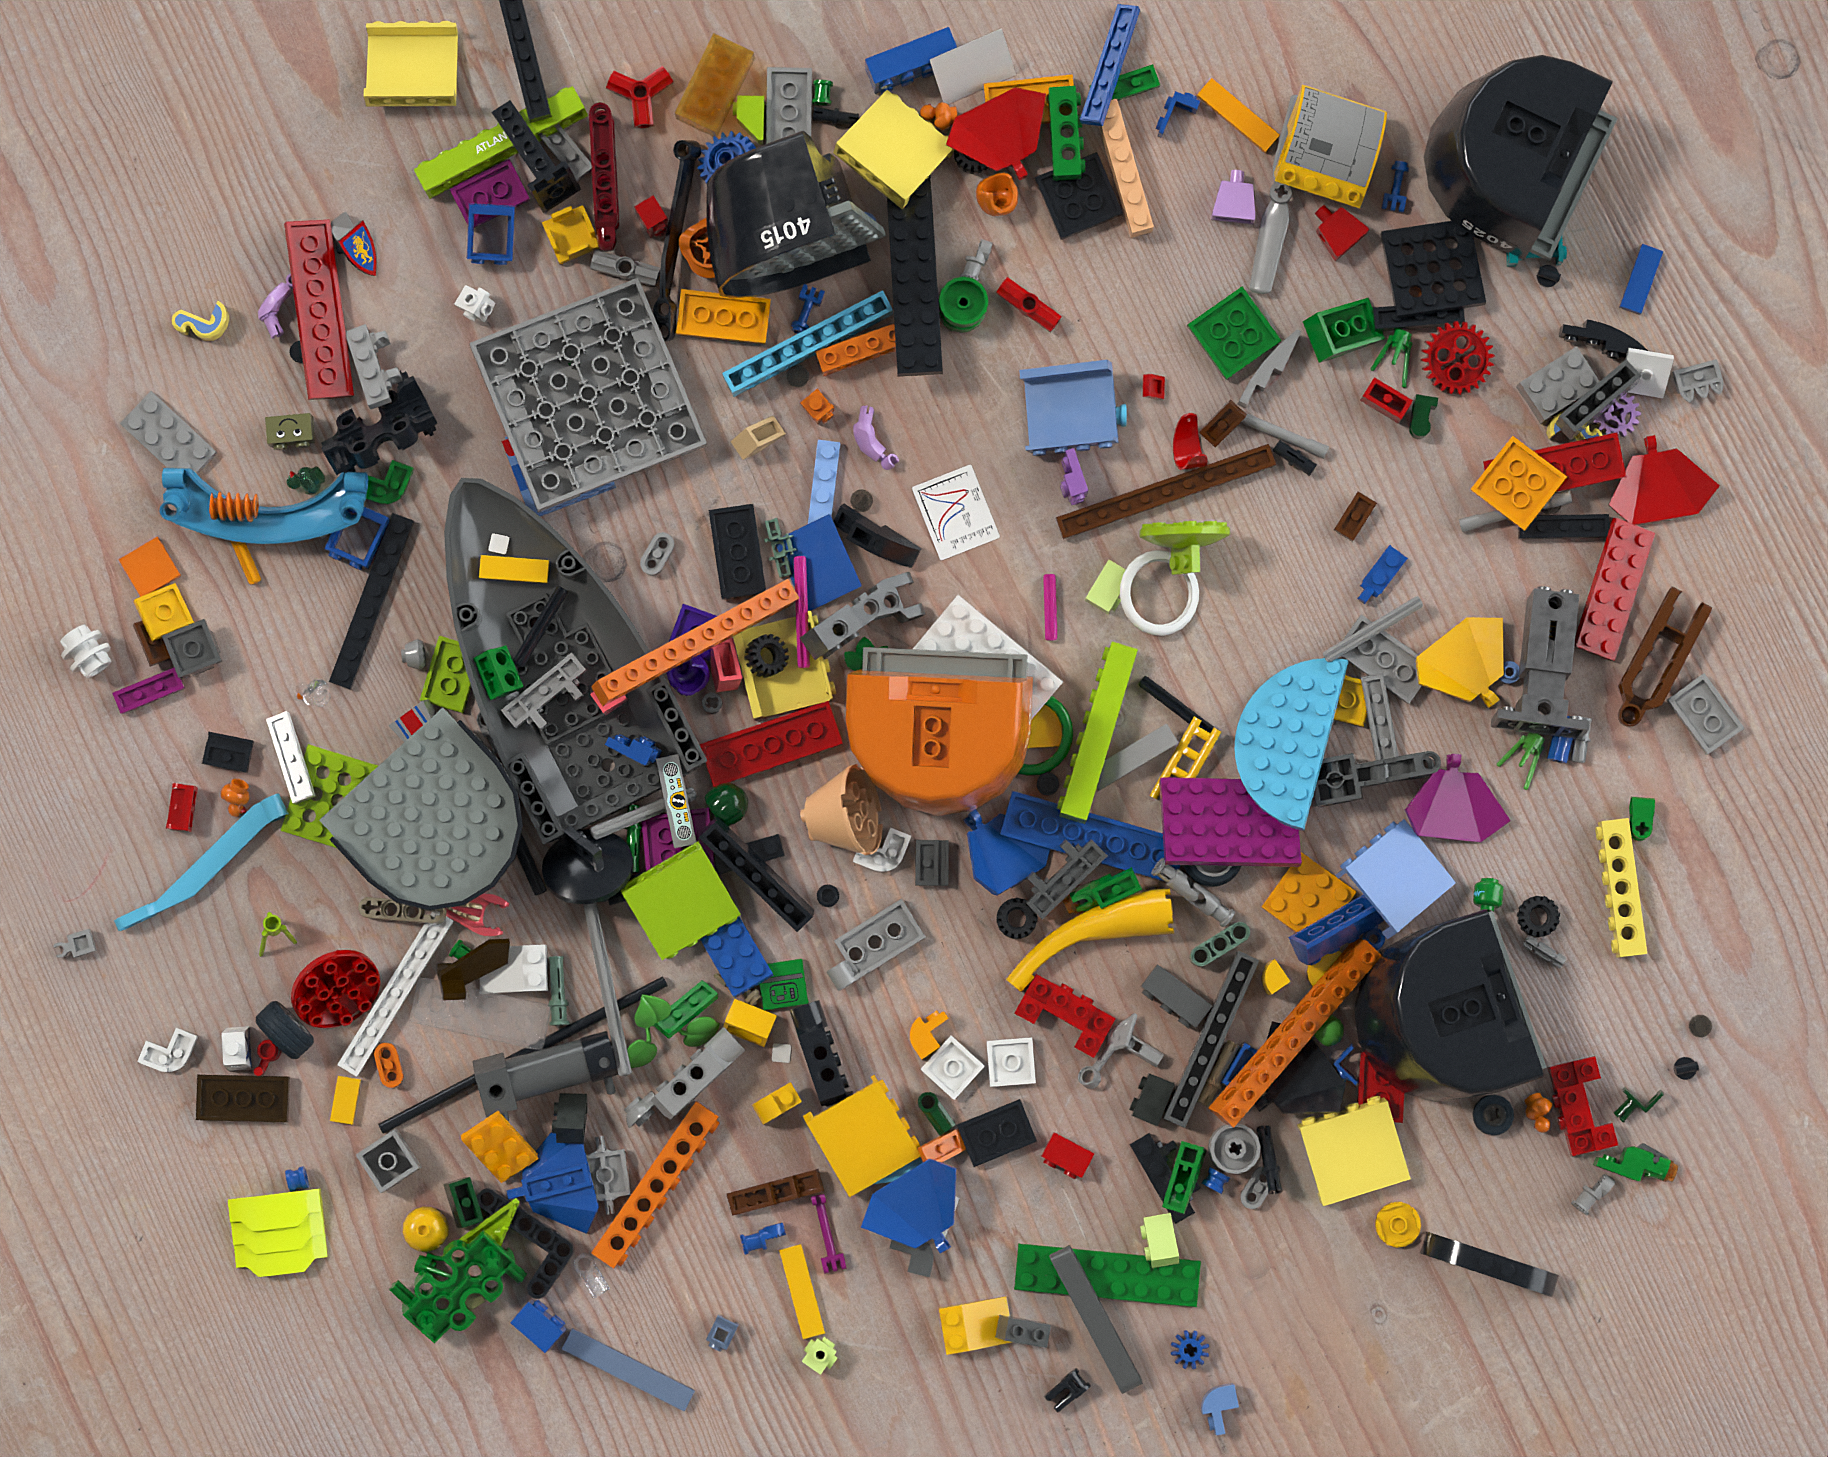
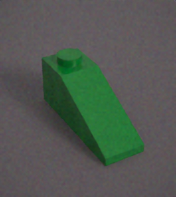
[1162,1141,1207,1214]

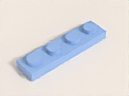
[808,440,840,524]

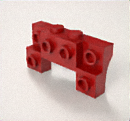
[1014,974,1116,1058]
[1548,1056,1618,1156]

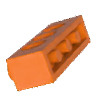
[815,324,896,377]

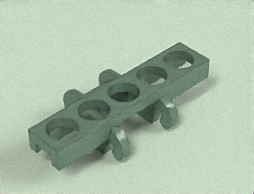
[764,518,797,578]

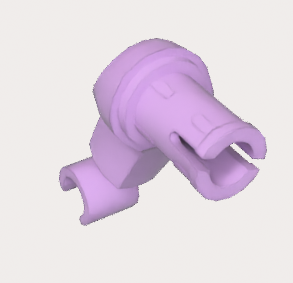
[258,274,293,339]
[853,406,899,470]

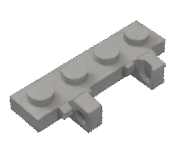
[346,324,403,410]
[501,652,586,731]

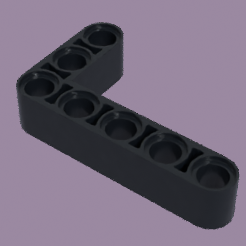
[477,1188,575,1299]

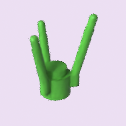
[1497,733,1545,790]

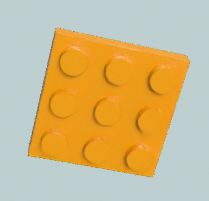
[1470,436,1567,531]
[1261,852,1356,933]

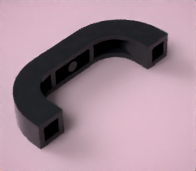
[1420,1232,1559,1297]

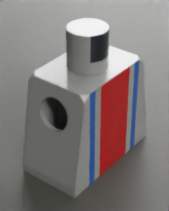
[389,699,436,742]

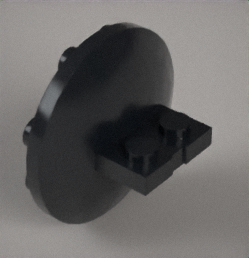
[542,826,634,904]

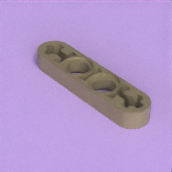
[358,897,447,925]

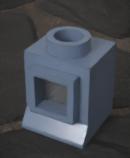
[706,1314,739,1352]

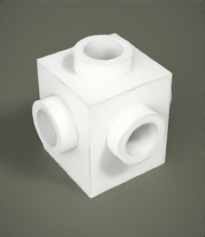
[454,285,496,322]

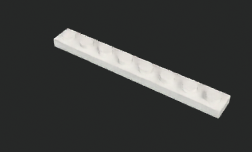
[338,910,454,1077]

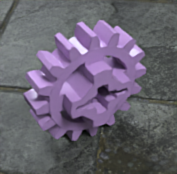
[1592,393,1641,437]

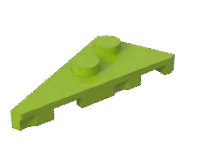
[458,1198,519,1271]

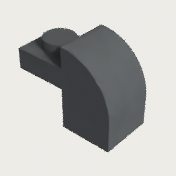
[890,1240,934,1277]

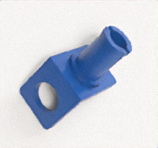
[1334,1043,1358,1085]

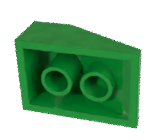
[1302,297,1385,363]

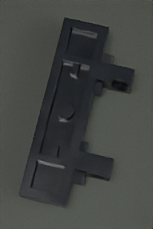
[1129,1133,1201,1224]

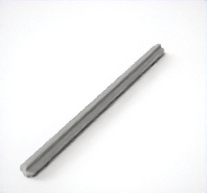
[583,903,632,1076]

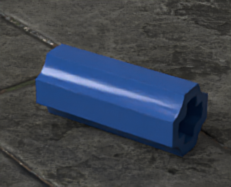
[1547,716,1573,764]

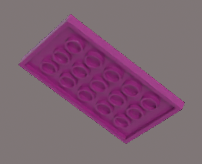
[1159,777,1302,867]

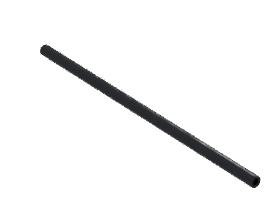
[378,976,668,1134]

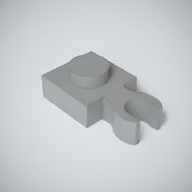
[53,929,97,958]

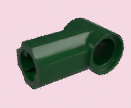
[918,1092,956,1136]

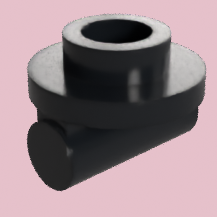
[1536,265,1561,287]
[1674,1057,1699,1080]

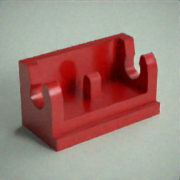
[166,783,198,832]

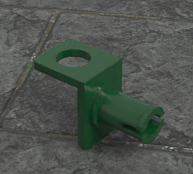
[1613,1087,1664,1123]

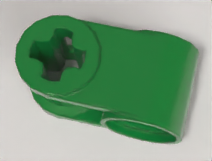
[1629,796,1655,841]

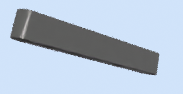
[1049,1245,1143,1394]

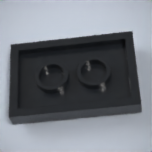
[957,1099,1037,1167]

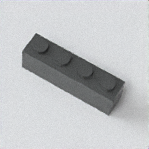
[1556,359,1642,440]

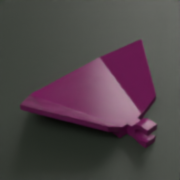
[1405,754,1511,843]

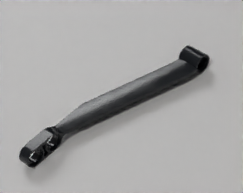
[653,140,702,342]

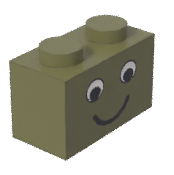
[265,413,315,450]

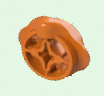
[679,218,715,279]

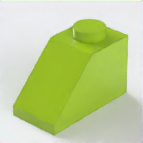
[733,95,765,145]

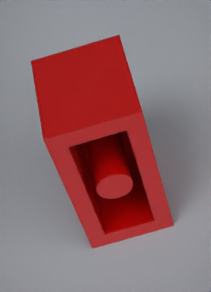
[634,195,668,238]
[1360,377,1413,423]
[1041,1132,1094,1179]

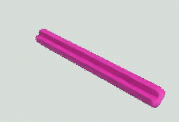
[794,556,810,668]

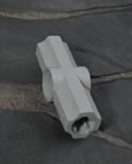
[590,250,661,287]

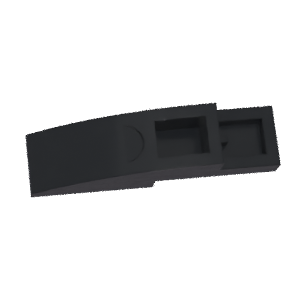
[1559,319,1648,359]
[833,503,922,568]

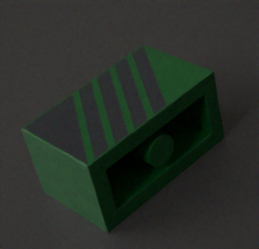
[443,1177,484,1228]

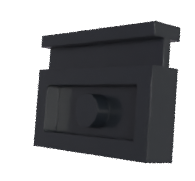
[202,732,254,773]

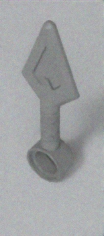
[1078,1013,1137,1089]

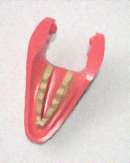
[445,894,510,936]

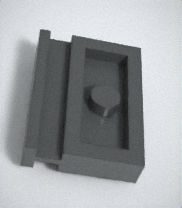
[915,840,949,886]

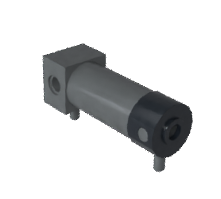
[472,1031,618,1122]

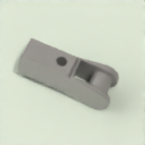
[1125,1035,1164,1067]

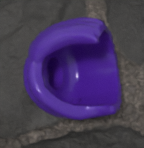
[666,655,710,696]

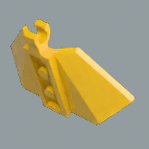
[1416,617,1504,708]

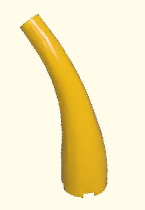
[1006,888,1174,992]

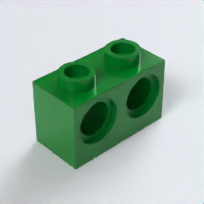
[473,645,523,700]

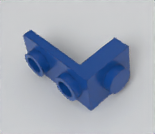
[1156,91,1200,138]

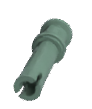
[548,956,570,1026]

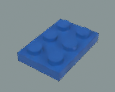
[700,917,774,998]

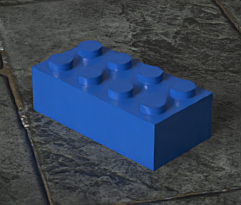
[865,27,957,95]

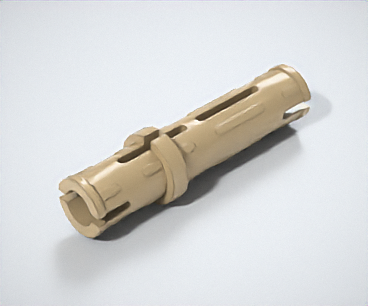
[1197,1040,1241,1107]

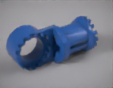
[740,1223,786,1255]

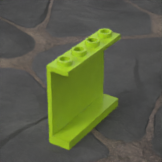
[621,841,741,960]

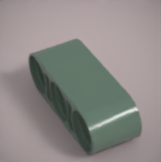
[1189,922,1250,967]

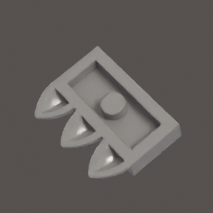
[1672,359,1724,403]

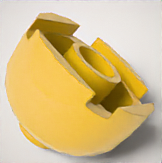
[402,1206,449,1252]

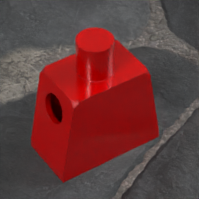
[1314,204,1370,262]

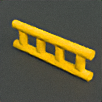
[1150,717,1221,800]

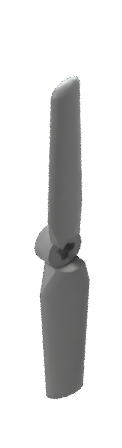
[1249,95,1298,294]

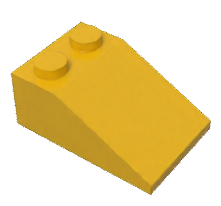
[939,1296,1011,1355]

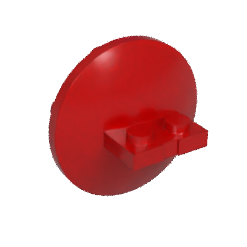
[291,950,380,1028]

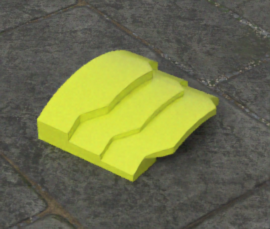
[228,1188,328,1277]

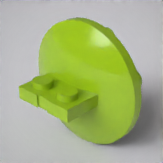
[1139,521,1230,575]

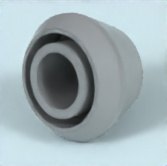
[401,639,426,670]

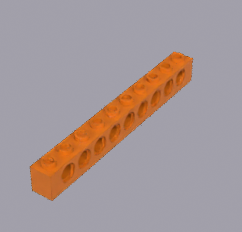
[591,579,799,707]
[1208,938,1382,1128]

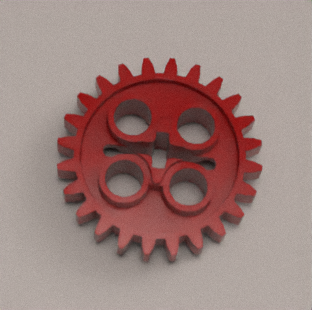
[1421,321,1495,395]

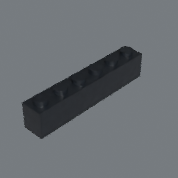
[699,816,814,932]

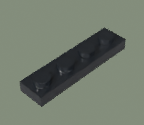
[1372,306,1465,332]
[1518,514,1610,539]

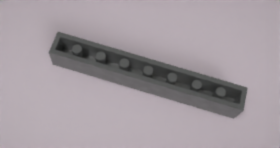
[1163,951,1260,1128]

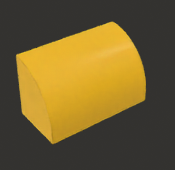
[1261,959,1291,995]
[723,999,777,1047]

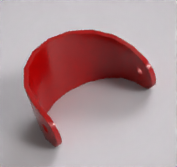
[1173,413,1208,470]

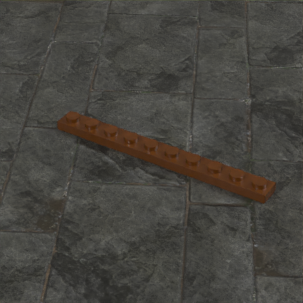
[1056,444,1276,540]

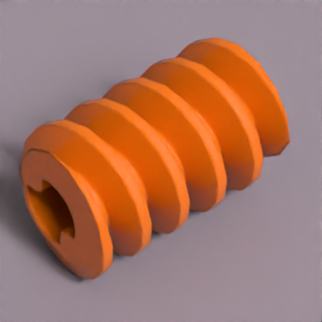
[209,492,259,522]

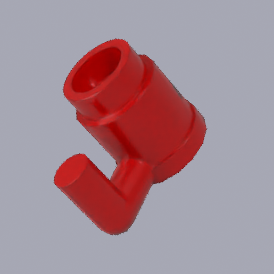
[254,1039,282,1076]

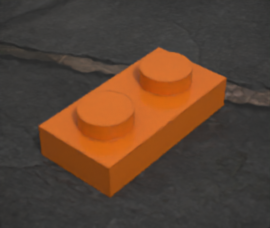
[917,1129,966,1162]

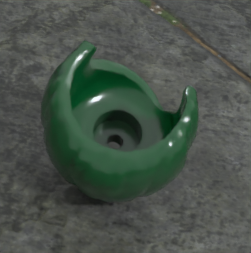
[704,783,748,827]

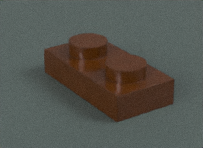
[1199,399,1247,448]
[1334,491,1377,542]
[133,621,171,667]

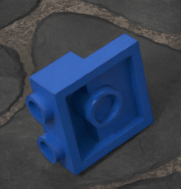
[605,734,662,766]

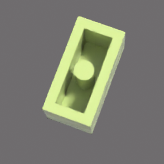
[1085,560,1133,614]
[1140,1213,1179,1268]

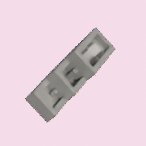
[1237,330,1301,408]
[1097,724,1178,791]

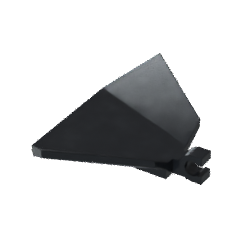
[1254,1021,1346,1114]

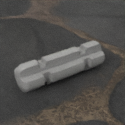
[1523,935,1566,968]

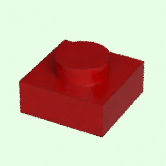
[1143,374,1165,400]

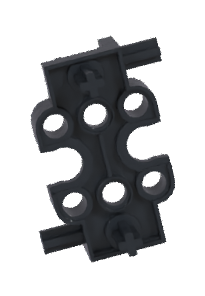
[321,370,438,475]

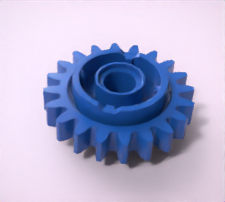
[698,131,756,184]

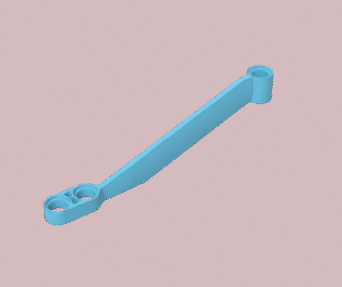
[114,793,288,932]

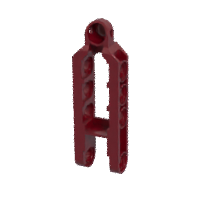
[589,102,620,252]

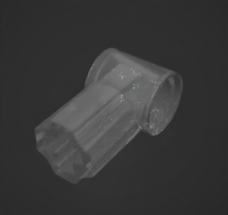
[574,1253,610,1299]

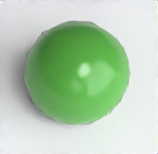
[1314,1015,1344,1047]

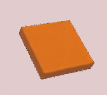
[118,536,181,597]

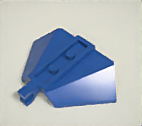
[963,809,1050,896]
[506,1132,599,1234]
[861,1159,957,1253]

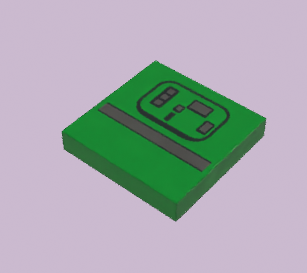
[760,959,809,1010]

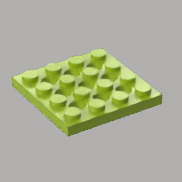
[280,744,378,848]

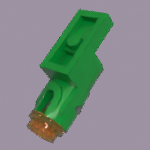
[1062,867,1142,915]
[1593,1143,1678,1182]

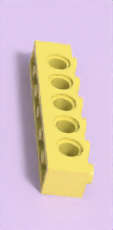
[1595,818,1647,958]

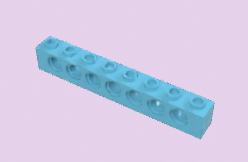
[722,290,893,397]

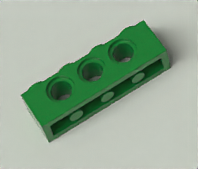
[1048,86,1085,181]

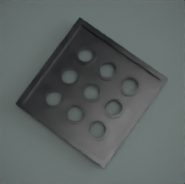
[1380,221,1486,318]

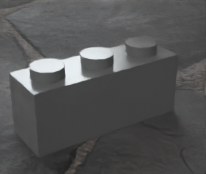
[1140,964,1212,1029]

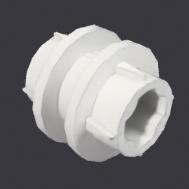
[60,624,112,679]

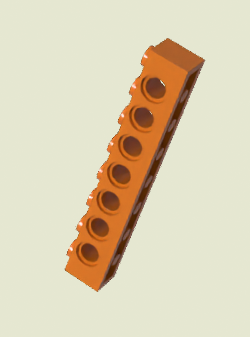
[591,1101,720,1269]

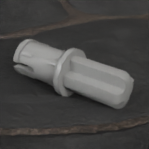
[1572,717,1592,763]

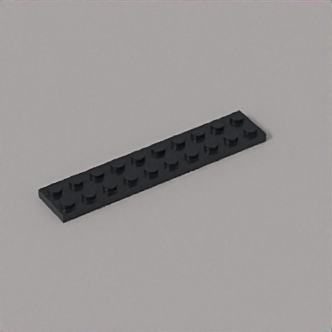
[887,174,943,377]

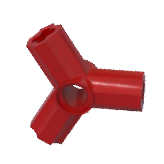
[606,66,674,129]

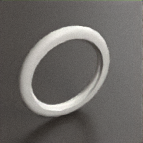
[1120,550,1199,636]

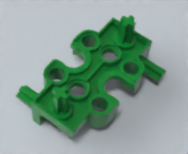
[389,1231,527,1344]

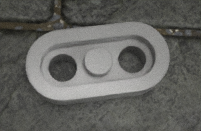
[640,532,674,576]
[1240,1166,1268,1209]

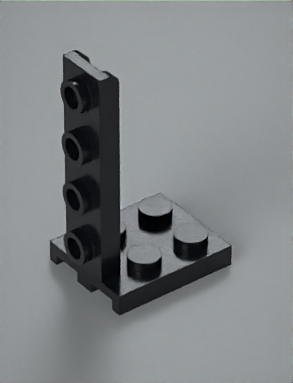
[492,100,581,213]

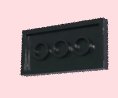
[709,504,766,600]

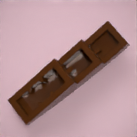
[727,1169,824,1216]

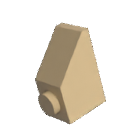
[730,415,786,460]

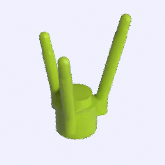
[259,912,297,957]

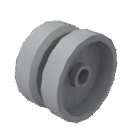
[1208,1124,1260,1174]

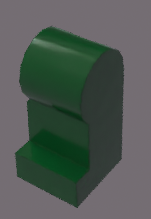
[1409,394,1438,439]

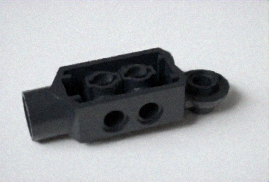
[789,1000,854,1107]

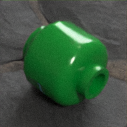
[1473,878,1504,912]

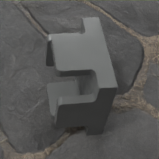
[162,619,222,679]

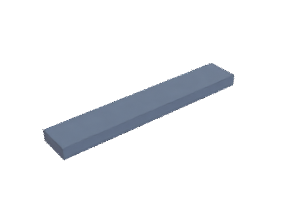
[562,1328,695,1412]

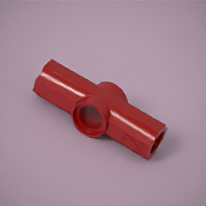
[996,277,1062,333]

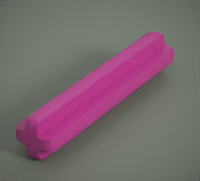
[1043,574,1057,641]

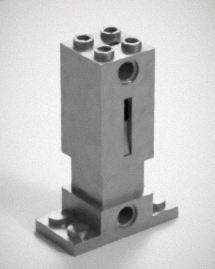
[1491,586,1590,739]

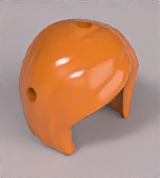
[976,173,1018,216]

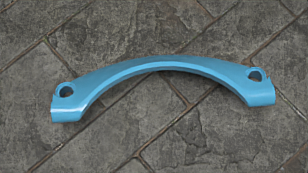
[159,468,368,544]

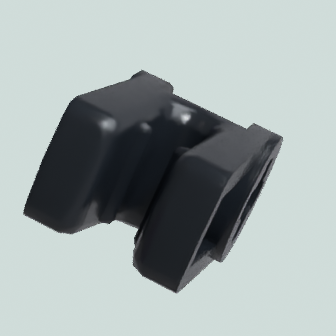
[1044,1368,1091,1413]

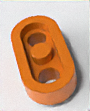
[374,1043,404,1088]

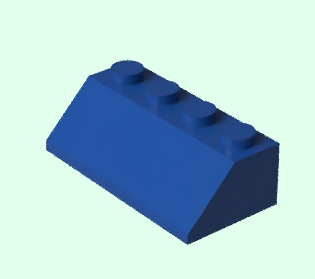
[1288,894,1384,965]

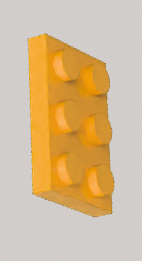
[461,1111,539,1183]

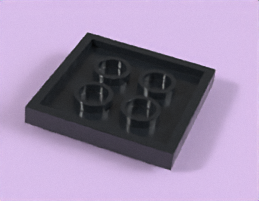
[1035,152,1123,240]

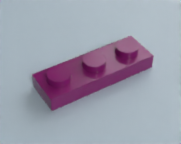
[112,668,185,714]

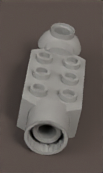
[624,1027,745,1128]

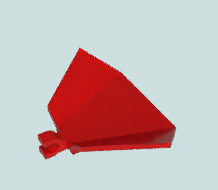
[946,87,1046,181]
[1608,435,1720,525]

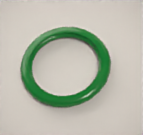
[1018,696,1073,776]

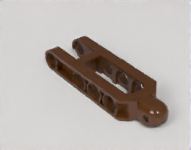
[1618,586,1712,727]

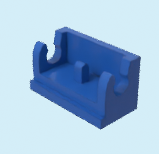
[1221,1043,1257,1086]

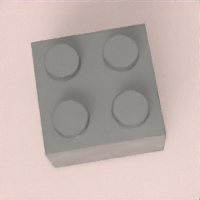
[356,1129,422,1193]

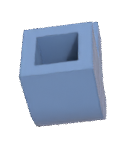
[1201,1383,1239,1435]

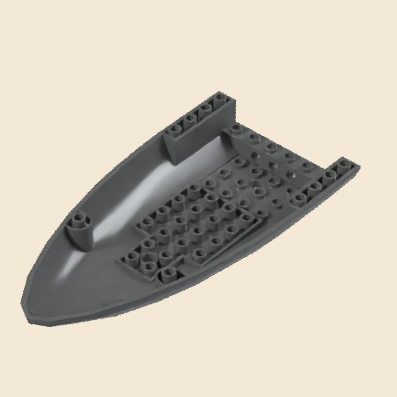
[444,478,707,844]

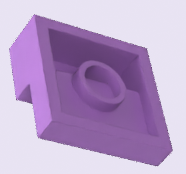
[1060,448,1088,506]

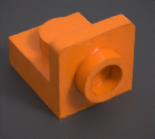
[800,388,835,425]

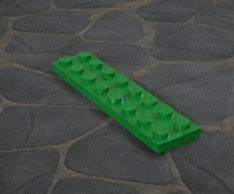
[1014,1243,1201,1307]

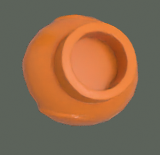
[920,102,957,130]
[221,779,250,817]
[1524,1093,1552,1133]

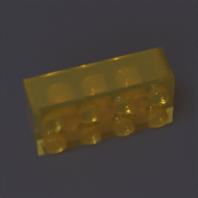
[675,33,755,137]

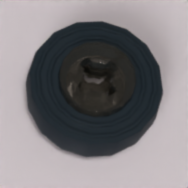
[1473,1094,1514,1136]

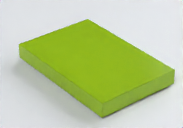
[419,636,472,714]

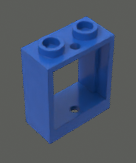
[466,203,515,265]
[324,507,390,570]

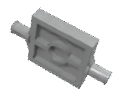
[586,1136,631,1215]

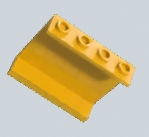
[803,1075,921,1197]

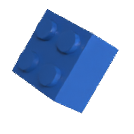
[510,1299,567,1353]

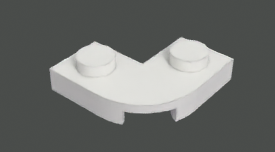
[853,828,911,872]
[137,1028,198,1072]

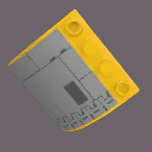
[1274,84,1387,208]

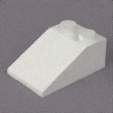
[480,945,549,994]

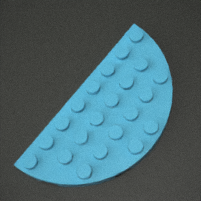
[1234,658,1348,831]

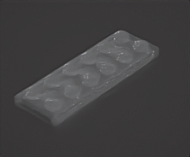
[409,977,552,1050]

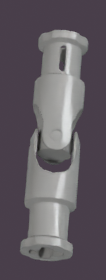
[1151,858,1235,927]

